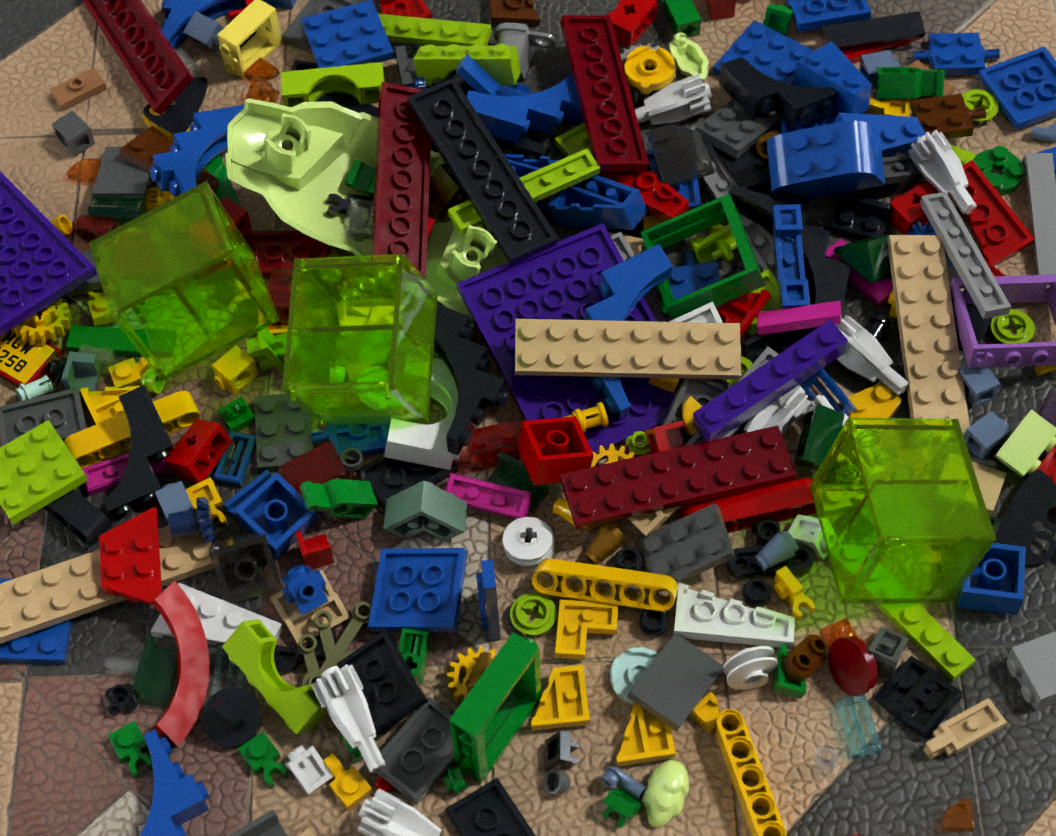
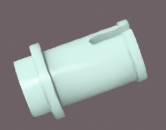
[15,375,53,401]

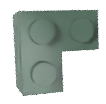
[383,481,467,541]

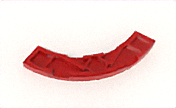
[152,580,210,748]

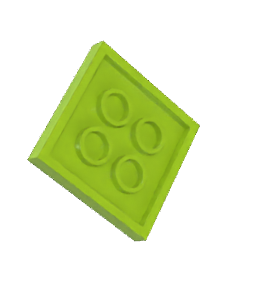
[0,420,88,525]

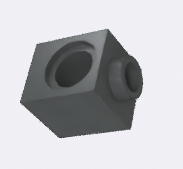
[52,111,95,157]

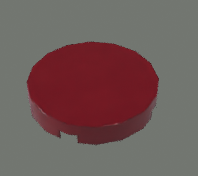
[828,635,878,697]

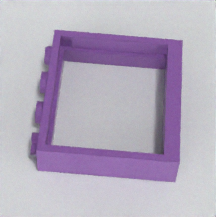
[950,274,1056,368]

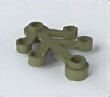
[298,601,372,686]

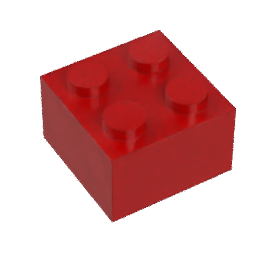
[517,416,594,485]

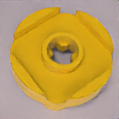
[625,46,675,94]

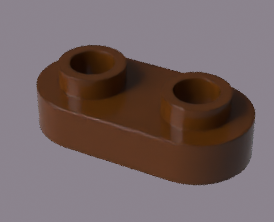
[782,634,830,682]

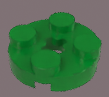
[973,146,1025,196]

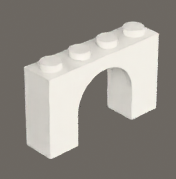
[384,352,460,470]

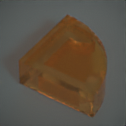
[244,57,280,82]
[67,158,101,184]
[941,798,975,832]

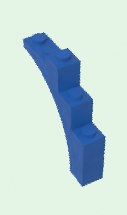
[161,0,297,51]
[467,73,584,144]
[150,105,244,222]
[581,244,673,420]
[140,729,210,836]

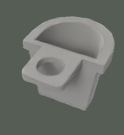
[494,23,556,80]

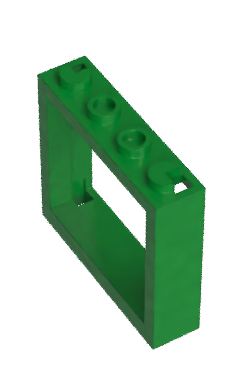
[641,193,766,320]
[449,632,542,784]

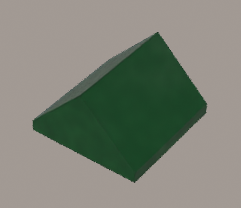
[833,233,897,284]
[794,404,845,469]

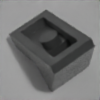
[883,155,924,196]
[867,626,909,679]

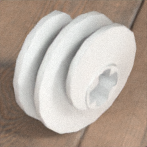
[503,517,555,566]
[723,646,778,690]

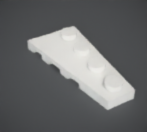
[150,583,283,646]
[674,583,795,649]

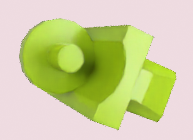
[690,224,738,264]
[246,325,296,373]

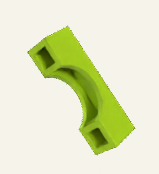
[413,44,521,86]
[281,62,385,107]
[222,619,328,734]

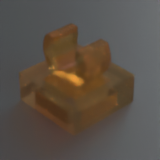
[246,76,280,102]
[820,618,859,648]

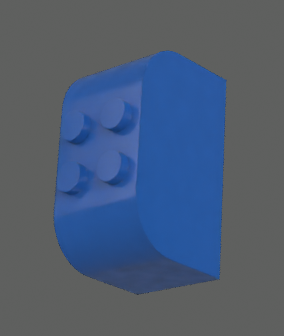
[767,121,885,199]

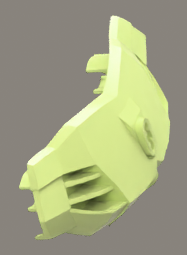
[225,98,508,322]

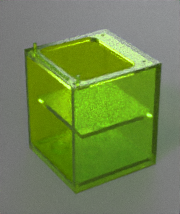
[89,181,280,381]
[282,254,438,425]
[810,418,996,608]

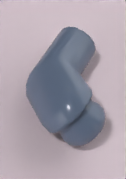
[1030,122,1056,143]
[602,766,647,800]

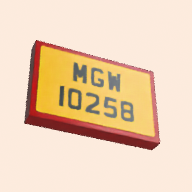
[0,328,62,388]

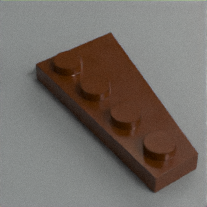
[489,0,541,26]
[120,126,219,200]

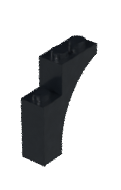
[719,57,837,129]
[103,385,174,516]

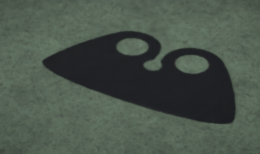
[143,77,208,134]
[993,469,1056,565]

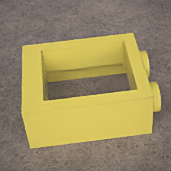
[217,0,282,79]

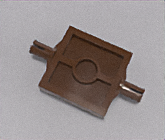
[910,94,986,139]

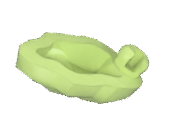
[669,33,709,82]
[642,760,689,828]

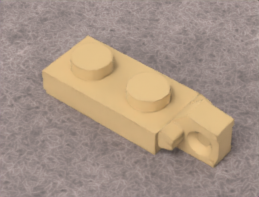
[923,698,1007,759]

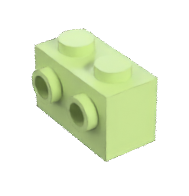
[994,409,1056,477]

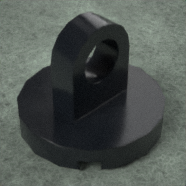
[201,687,263,748]

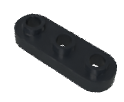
[727,544,815,579]

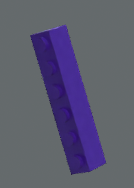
[692,319,848,441]

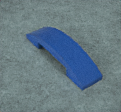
[773,204,810,308]

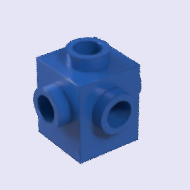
[281,565,328,615]

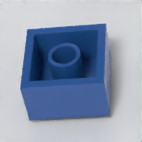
[235,472,317,560]
[957,539,1026,615]

